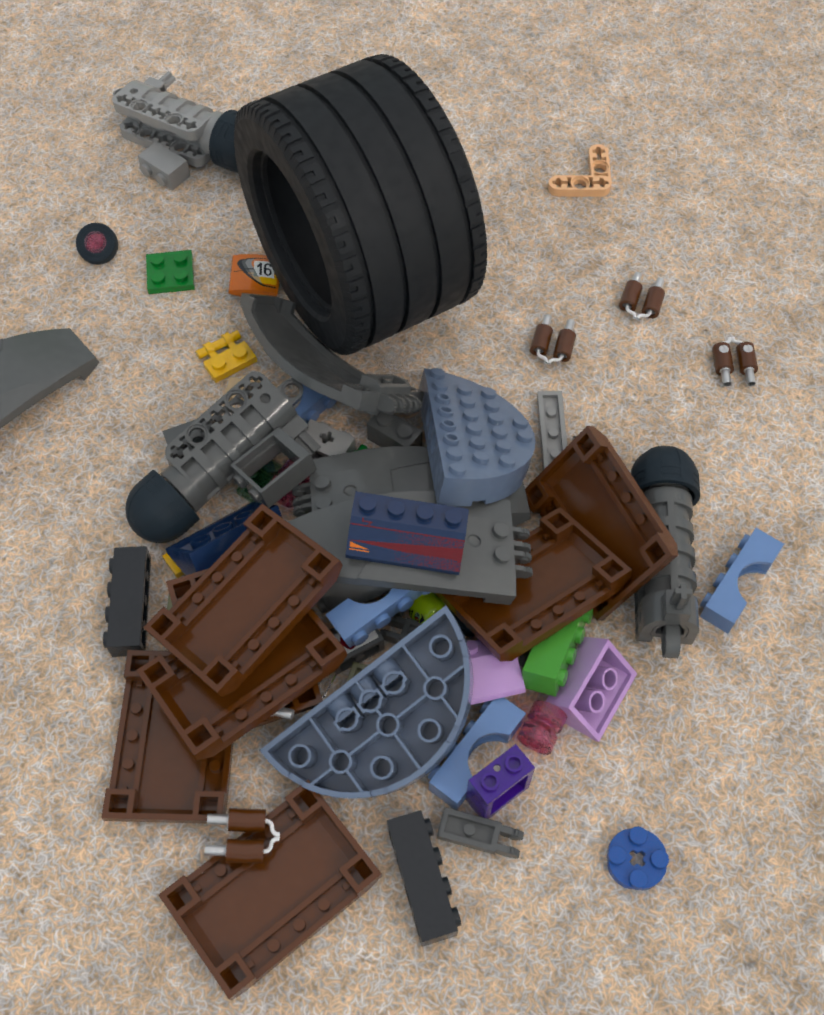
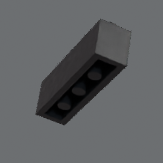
[103,546,151,657]
[387,810,462,947]

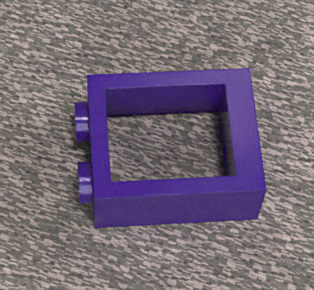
[465,744,535,819]

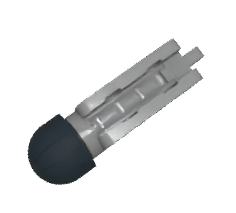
[112,71,238,173]

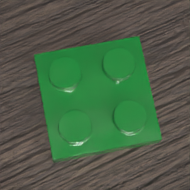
[146,250,195,295]

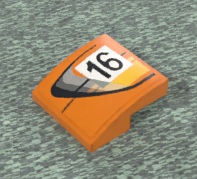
[228,254,279,297]

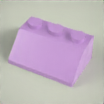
[544,637,637,742]
[466,640,526,705]

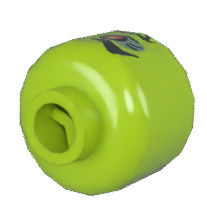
[409,592,445,624]

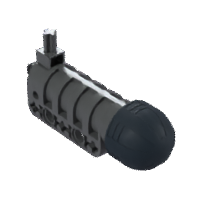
[125,371,321,543]
[631,446,700,659]

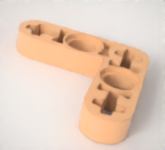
[548,144,612,197]

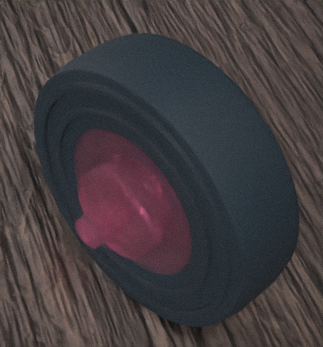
[76,223,118,265]

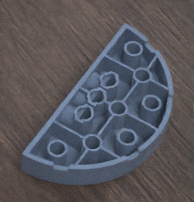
[419,368,536,507]
[260,605,473,799]

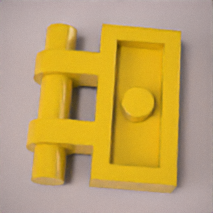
[195,330,257,383]

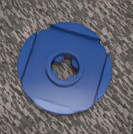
[607,826,669,891]

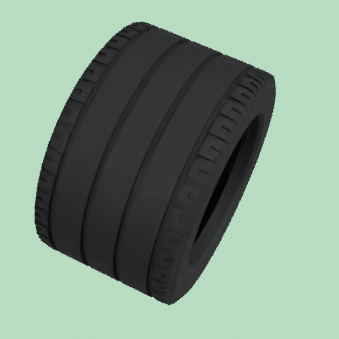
[234,54,487,355]

